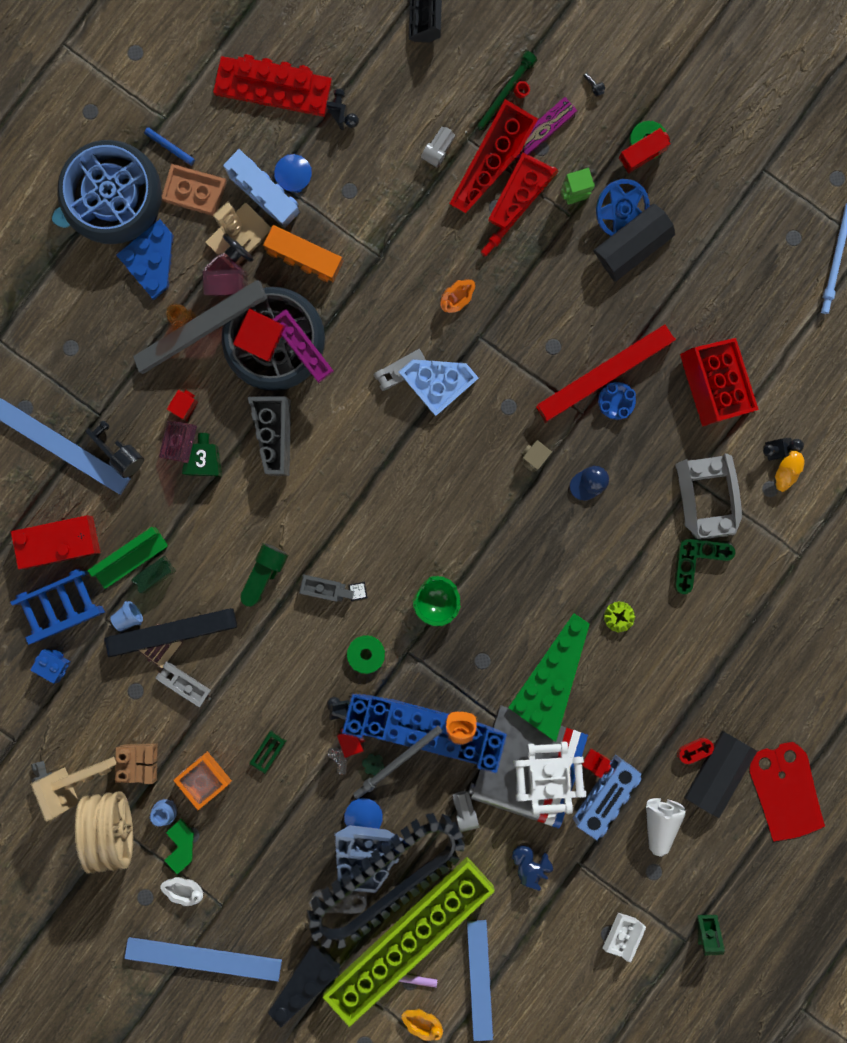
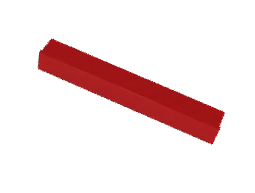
[536,324,676,423]

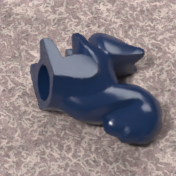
[512,845,553,891]

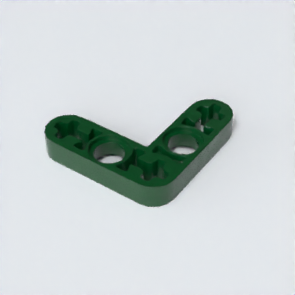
[674,539,736,594]

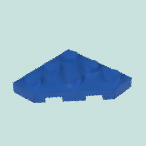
[116,219,174,300]

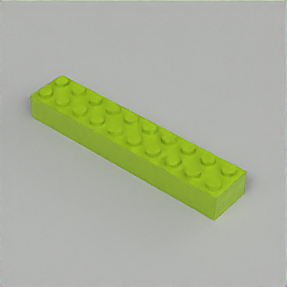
[323,857,495,1027]

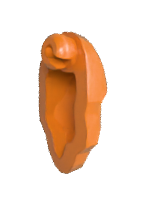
[440,279,475,313]

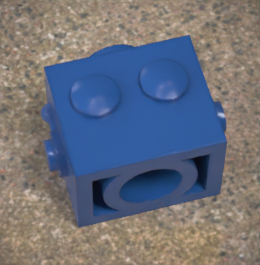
[30,649,71,684]

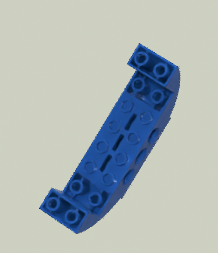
[343,694,507,773]

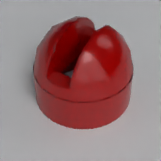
[514,81,530,99]

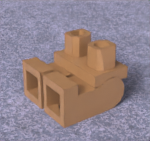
[115,743,158,784]

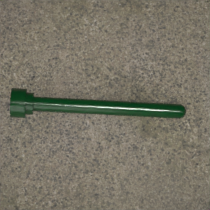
[477,51,538,131]

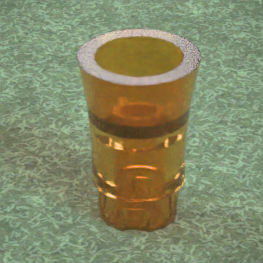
[166,304,196,331]

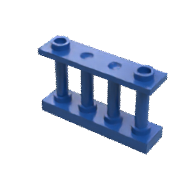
[10,569,105,645]

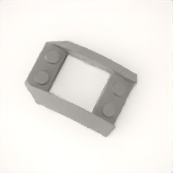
[675,453,742,540]

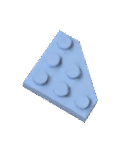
[398,359,478,416]

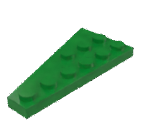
[508,613,590,742]

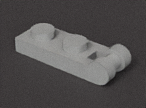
[373,349,426,391]
[156,661,211,707]

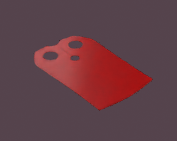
[750,742,825,841]

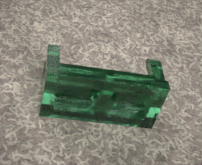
[131,556,176,594]

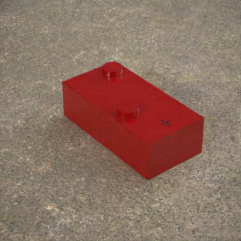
[11,515,101,569]

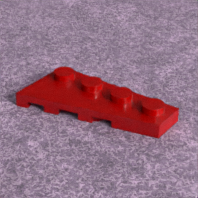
[488,153,557,230]

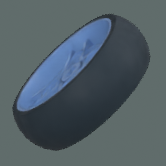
[57,140,162,244]

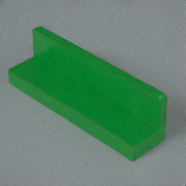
[88,527,168,588]

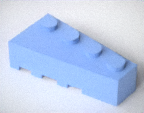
[223,149,300,229]

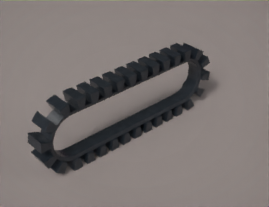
[306,813,465,948]

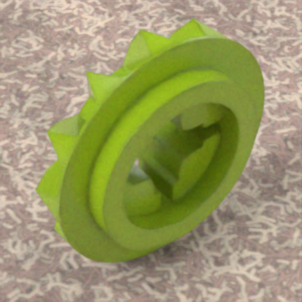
[604,602,635,632]

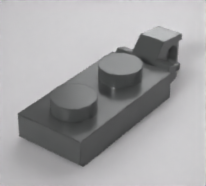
[300,575,355,602]

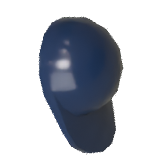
[570,466,609,501]

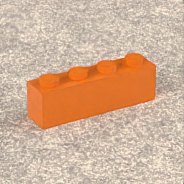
[263,225,343,282]

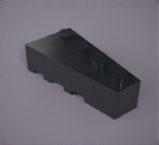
[268,939,341,1028]

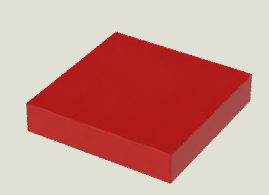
[233,309,286,362]

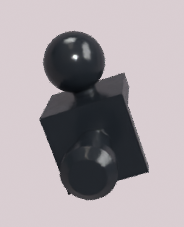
[326,89,359,130]
[763,438,804,461]
[327,697,350,720]

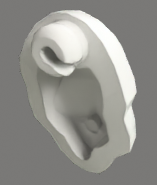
[161,877,203,906]

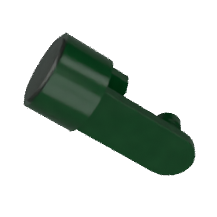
[240,543,289,607]

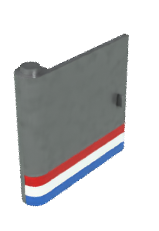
[469,705,588,828]

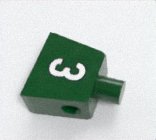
[182,433,222,477]

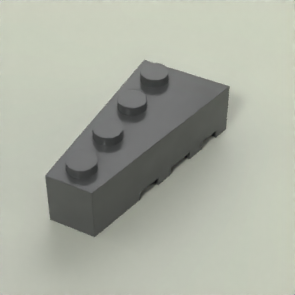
[248,397,291,476]

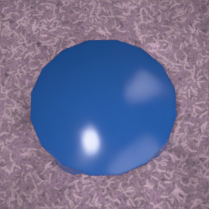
[274,154,312,193]
[598,382,636,420]
[345,797,383,829]

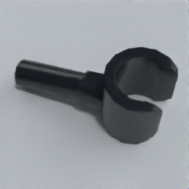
[583,73,605,96]

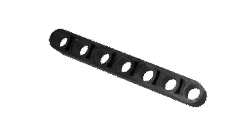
[104,608,237,657]

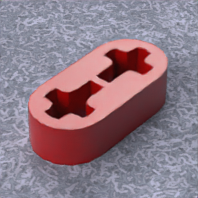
[677,738,714,764]

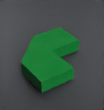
[164,818,194,874]

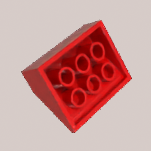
[680,338,759,427]

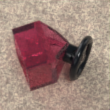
[203,233,254,296]

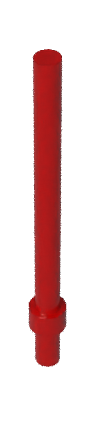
[480,167,559,257]

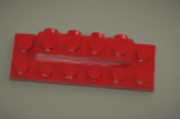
[213,54,332,117]

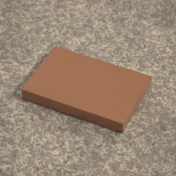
[161,164,227,216]

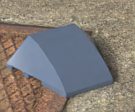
[335,825,403,893]

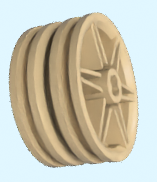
[76,791,133,873]

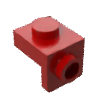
[582,749,611,778]

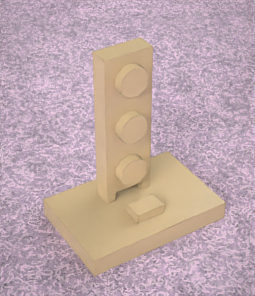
[206,202,271,270]
[31,757,117,821]

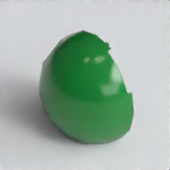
[412,576,461,626]

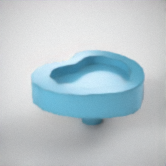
[52,207,70,227]

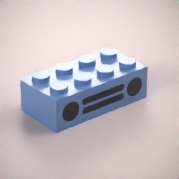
[573,755,642,840]

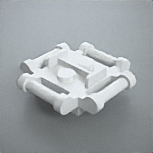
[513,742,586,816]

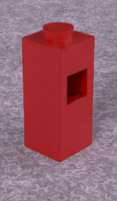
[619,128,671,174]

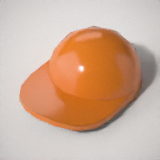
[446,712,477,745]

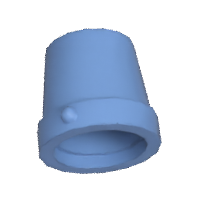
[110,601,143,632]
[150,799,177,826]

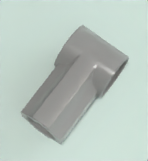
[421,127,455,168]
[453,790,479,832]

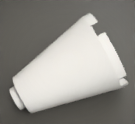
[646,798,685,856]

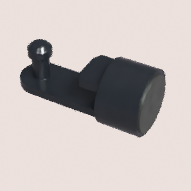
[85,421,144,478]

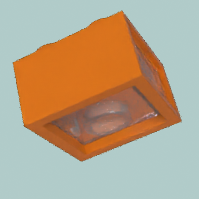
[173,751,232,810]

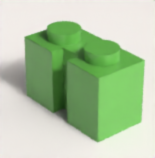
[560,168,594,205]

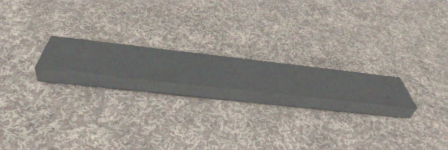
[133,280,267,374]

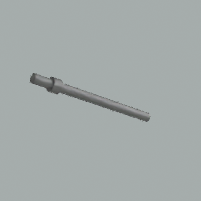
[353,726,442,799]

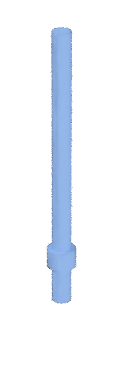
[821,203,847,314]

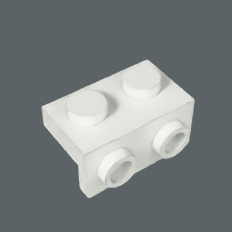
[603,913,646,962]

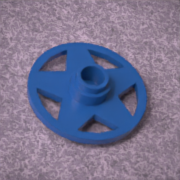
[596,179,650,236]

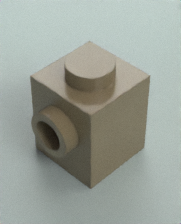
[521,440,552,471]

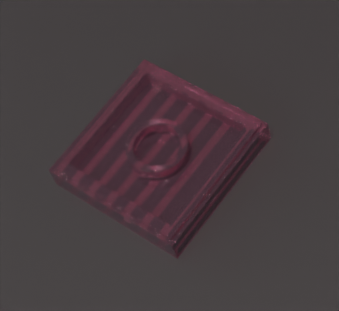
[159,421,197,463]

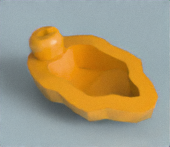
[775,450,805,492]
[401,1009,443,1041]

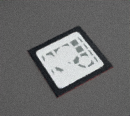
[348,582,368,601]

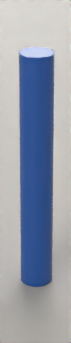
[144,127,195,166]

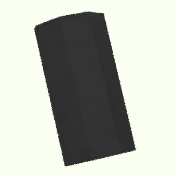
[409,0,442,42]
[593,204,675,282]
[684,731,757,818]

